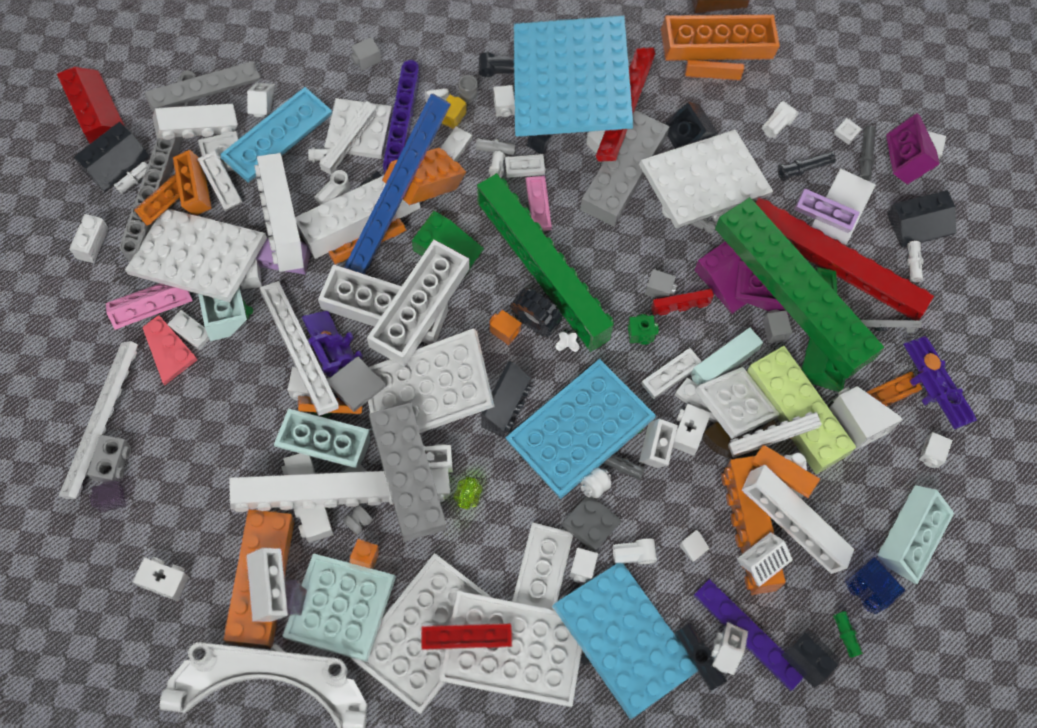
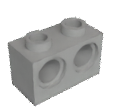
[87,435,131,485]

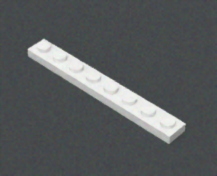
[260,281,339,416]
[59,341,138,499]

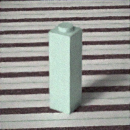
[691,328,763,386]

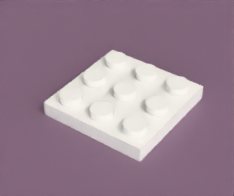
[325,98,392,159]
[695,367,779,439]

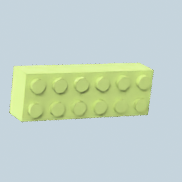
[747,346,856,475]

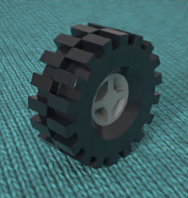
[510,288,563,337]

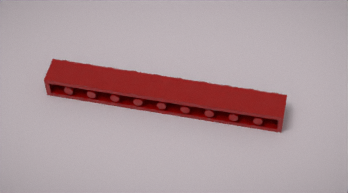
[756,197,934,321]

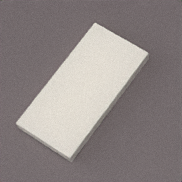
[811,168,876,246]
[512,522,573,610]

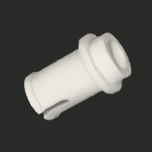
[308,147,328,163]

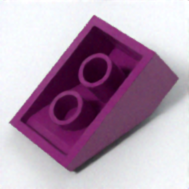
[886,113,940,185]
[694,241,748,314]
[735,261,790,315]

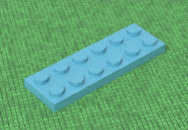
[220,87,332,183]

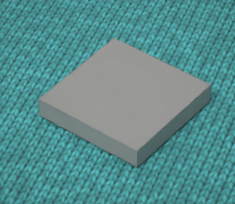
[327,357,385,412]

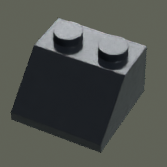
[664,102,718,149]
[781,627,841,688]

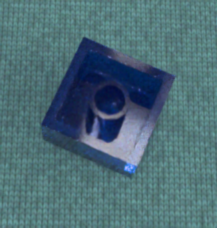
[845,557,906,615]

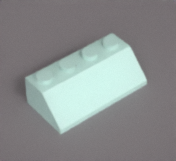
[274,408,370,468]
[878,485,954,584]

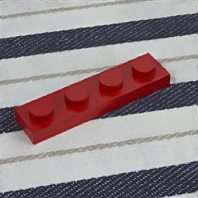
[421,624,512,650]

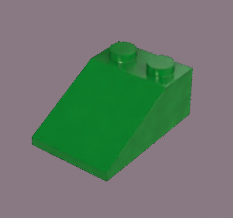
[412,211,484,279]

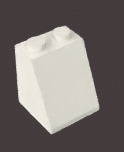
[829,386,902,451]

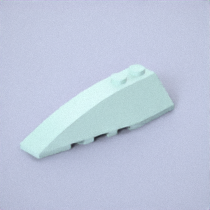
[198,287,247,341]

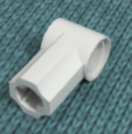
[762,101,798,138]
[314,170,351,205]
[613,539,657,564]

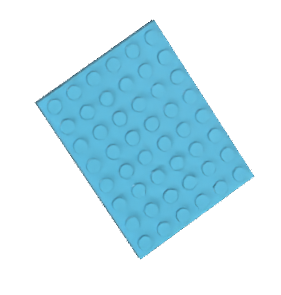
[514,16,633,136]

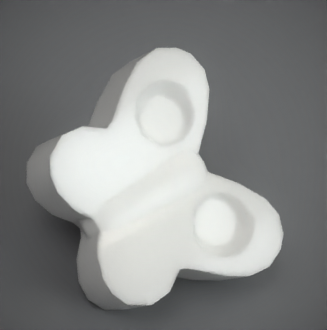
[556,331,579,352]

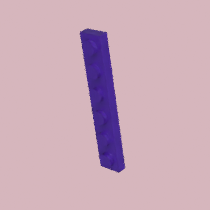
[694,579,803,691]

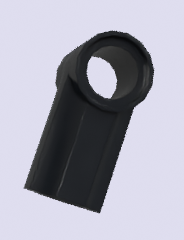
[478,52,514,78]

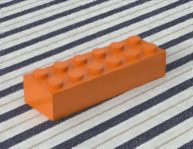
[661,15,780,61]
[721,456,786,595]
[224,509,295,649]

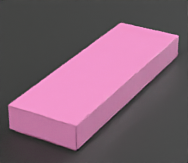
[526,176,552,231]

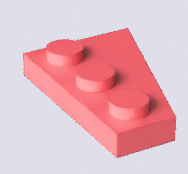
[142,315,197,385]

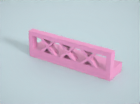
[106,283,192,330]

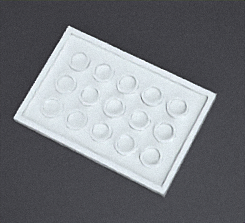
[639,130,773,228]
[125,209,267,302]
[368,328,495,433]
[351,553,492,715]
[439,591,582,707]

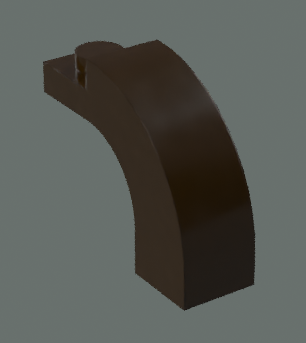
[702,421,778,459]

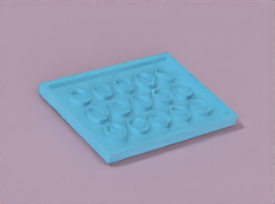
[505,359,656,499]
[552,563,698,720]

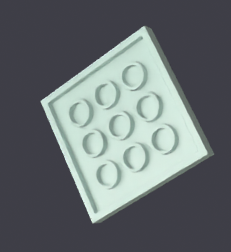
[283,553,396,662]

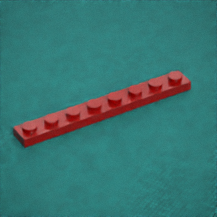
[595,47,656,161]

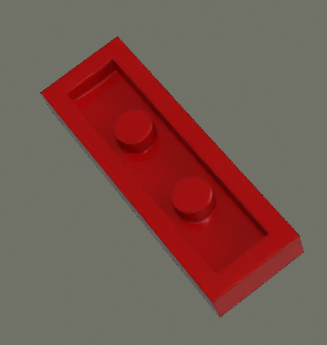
[651,289,714,315]

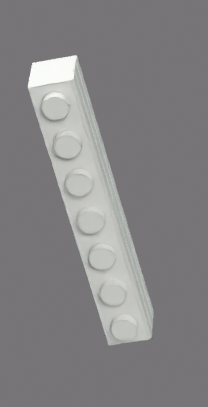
[320,101,377,175]
[728,412,822,458]

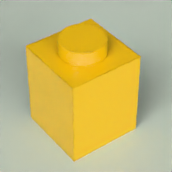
[442,95,466,129]

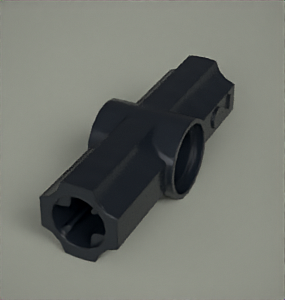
[675,623,727,692]

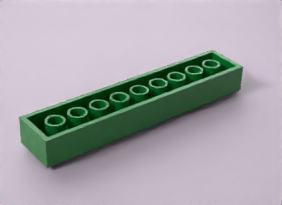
[477,173,614,353]
[715,197,885,379]

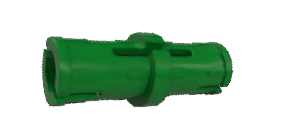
[833,611,863,658]

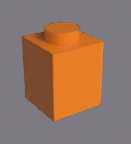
[489,310,522,345]
[350,539,378,569]

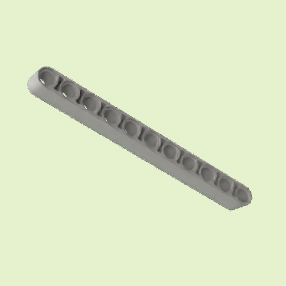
[120,71,196,261]

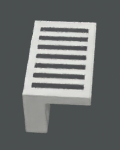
[737,532,792,587]

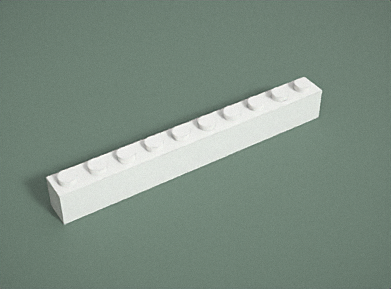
[230,468,450,512]

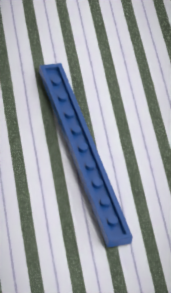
[344,94,451,275]

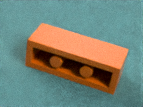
[173,150,212,216]

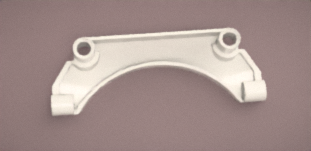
[160,642,367,728]

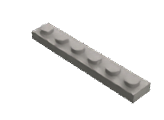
[145,61,260,112]

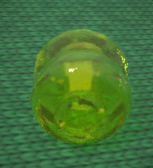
[453,477,483,510]

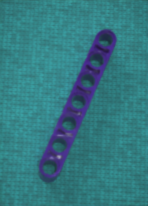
[383,60,419,175]

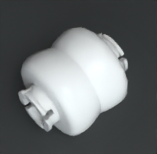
[581,467,611,498]

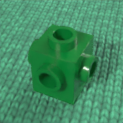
[627,314,659,345]

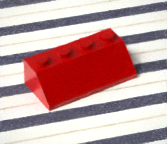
[57,67,124,144]

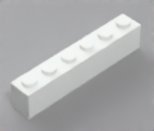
[742,465,854,574]

